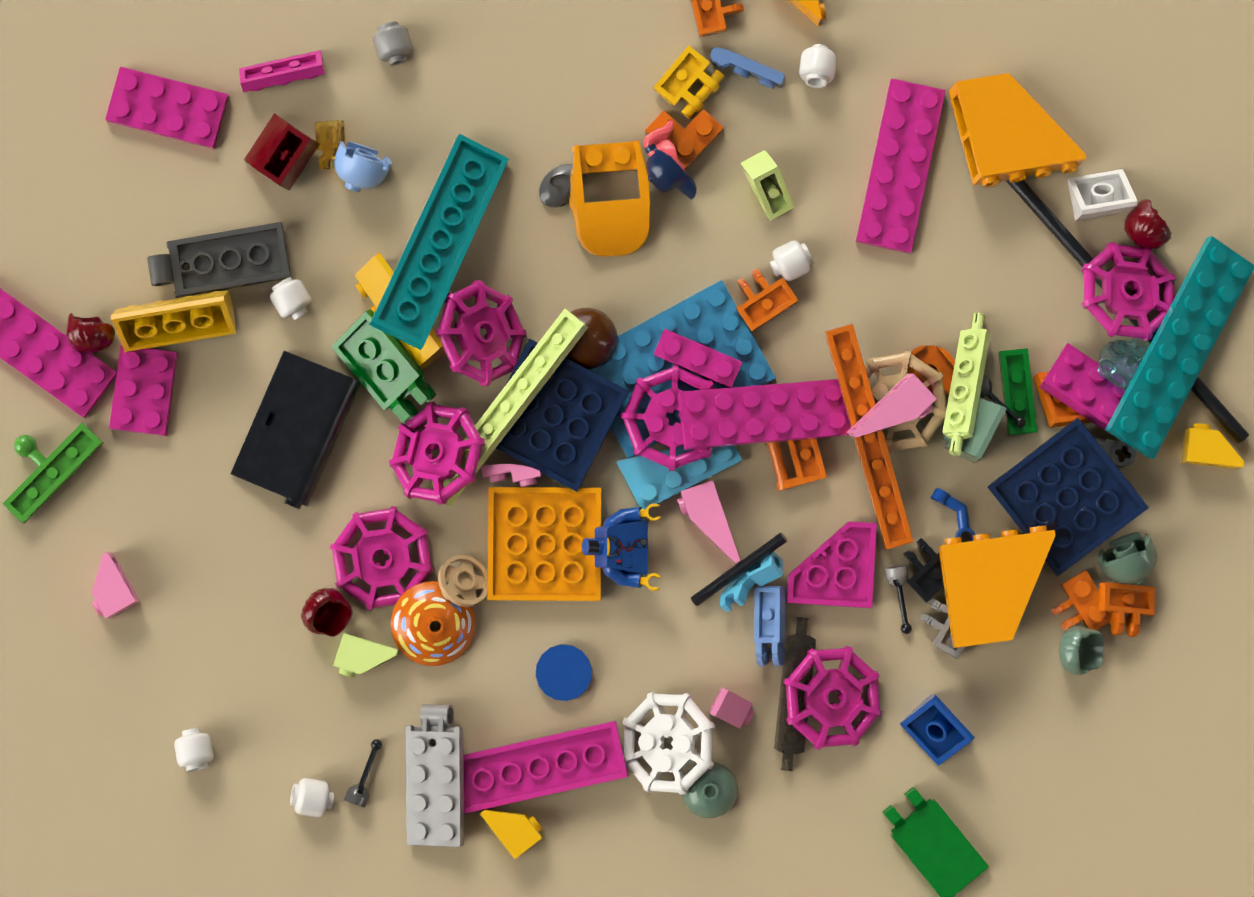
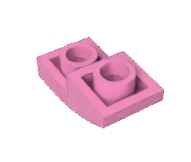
[481,464,542,487]

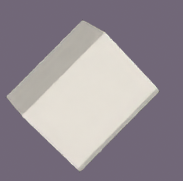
[1068,169,1137,221]

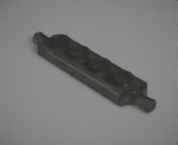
[774,617,816,771]

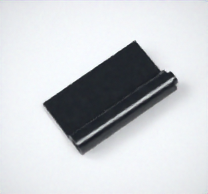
[230,351,361,510]

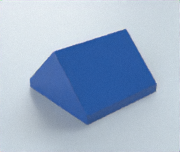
[900,694,975,766]

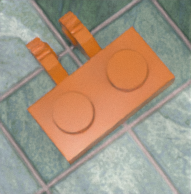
[690,0,744,38]
[736,269,799,332]
[1051,570,1113,631]
[1099,582,1155,637]

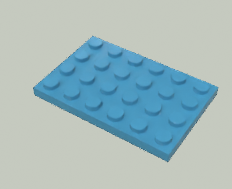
[589,280,776,459]

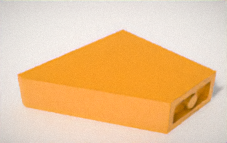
[948,73,1086,187]
[938,525,1055,648]

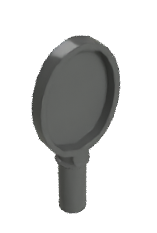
[539,164,583,208]

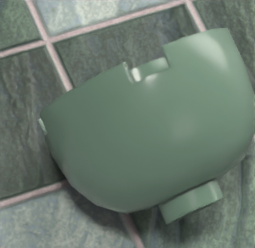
[1097,532,1157,585]
[682,762,738,818]

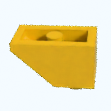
[1181,423,1244,469]
[480,809,543,859]

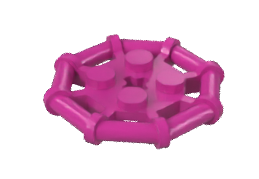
[1081,242,1177,341]
[436,280,527,386]
[620,365,714,471]
[389,402,485,505]
[330,506,434,611]
[783,646,883,750]

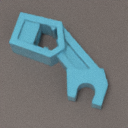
[720,551,783,612]

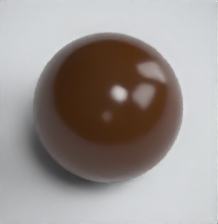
[566,307,618,369]

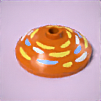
[390,581,476,666]

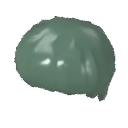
[1059,626,1104,675]

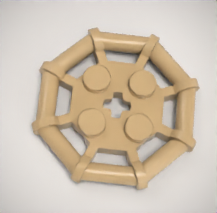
[865,350,947,452]

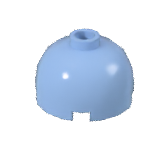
[334,141,392,192]

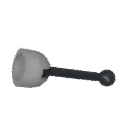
[885,565,912,634]

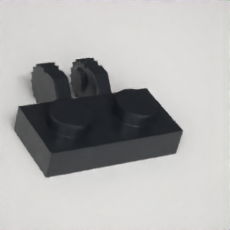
[903,538,944,603]

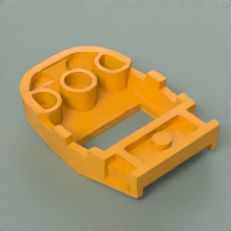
[569,140,651,257]

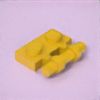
[653,45,725,119]

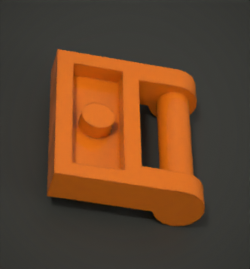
[764,439,827,491]

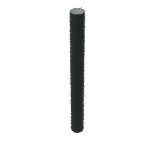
[691,532,787,606]

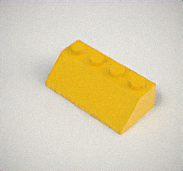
[355,252,446,370]
[111,290,236,352]

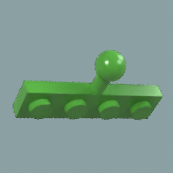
[2,423,104,524]

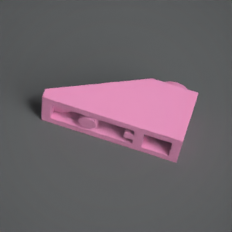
[847,374,937,437]
[677,480,740,564]

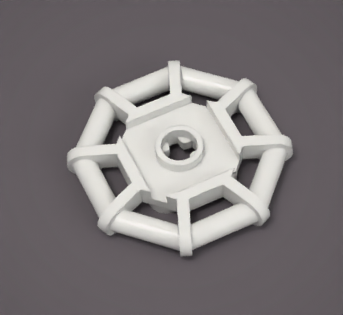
[622,691,715,795]

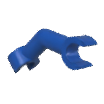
[931,488,975,541]

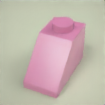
[92,552,141,619]
[709,687,755,729]

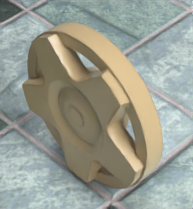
[438,555,487,607]

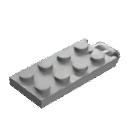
[405,704,464,847]

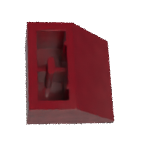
[244,113,320,191]

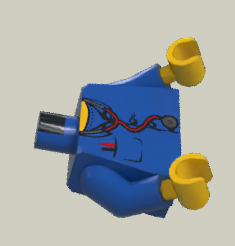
[582,503,662,592]

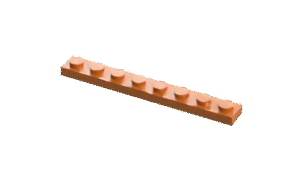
[824,324,914,550]

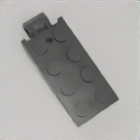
[147,222,291,298]

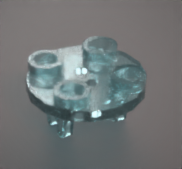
[1097,338,1148,391]

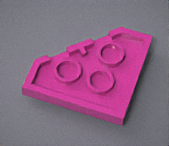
[786,521,877,608]

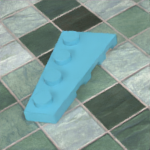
[616,446,742,509]

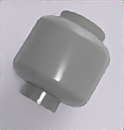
[373,22,413,66]

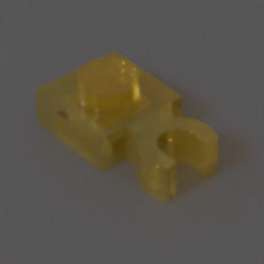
[315,120,345,170]

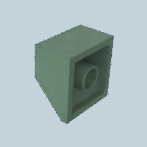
[943,398,1007,463]

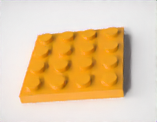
[487,487,602,601]

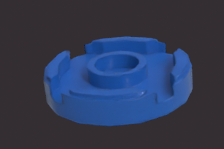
[535,644,592,701]

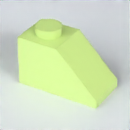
[740,150,795,221]
[333,633,400,678]

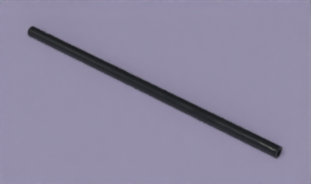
[1005,180,1250,443]

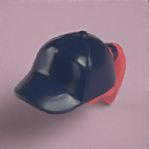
[643,120,697,200]

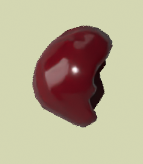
[1124,199,1172,249]
[66,313,115,353]
[301,588,353,637]

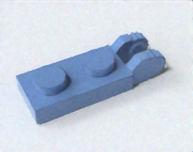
[710,47,785,89]
[754,586,785,666]

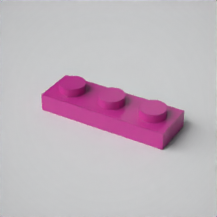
[239,50,325,92]
[653,329,742,388]

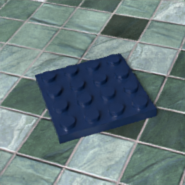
[496,339,630,492]
[987,417,1149,576]

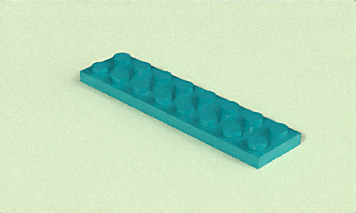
[369,133,509,350]
[1105,236,1254,459]

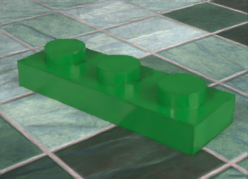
[998,348,1037,436]

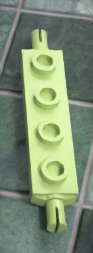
[942,313,991,456]

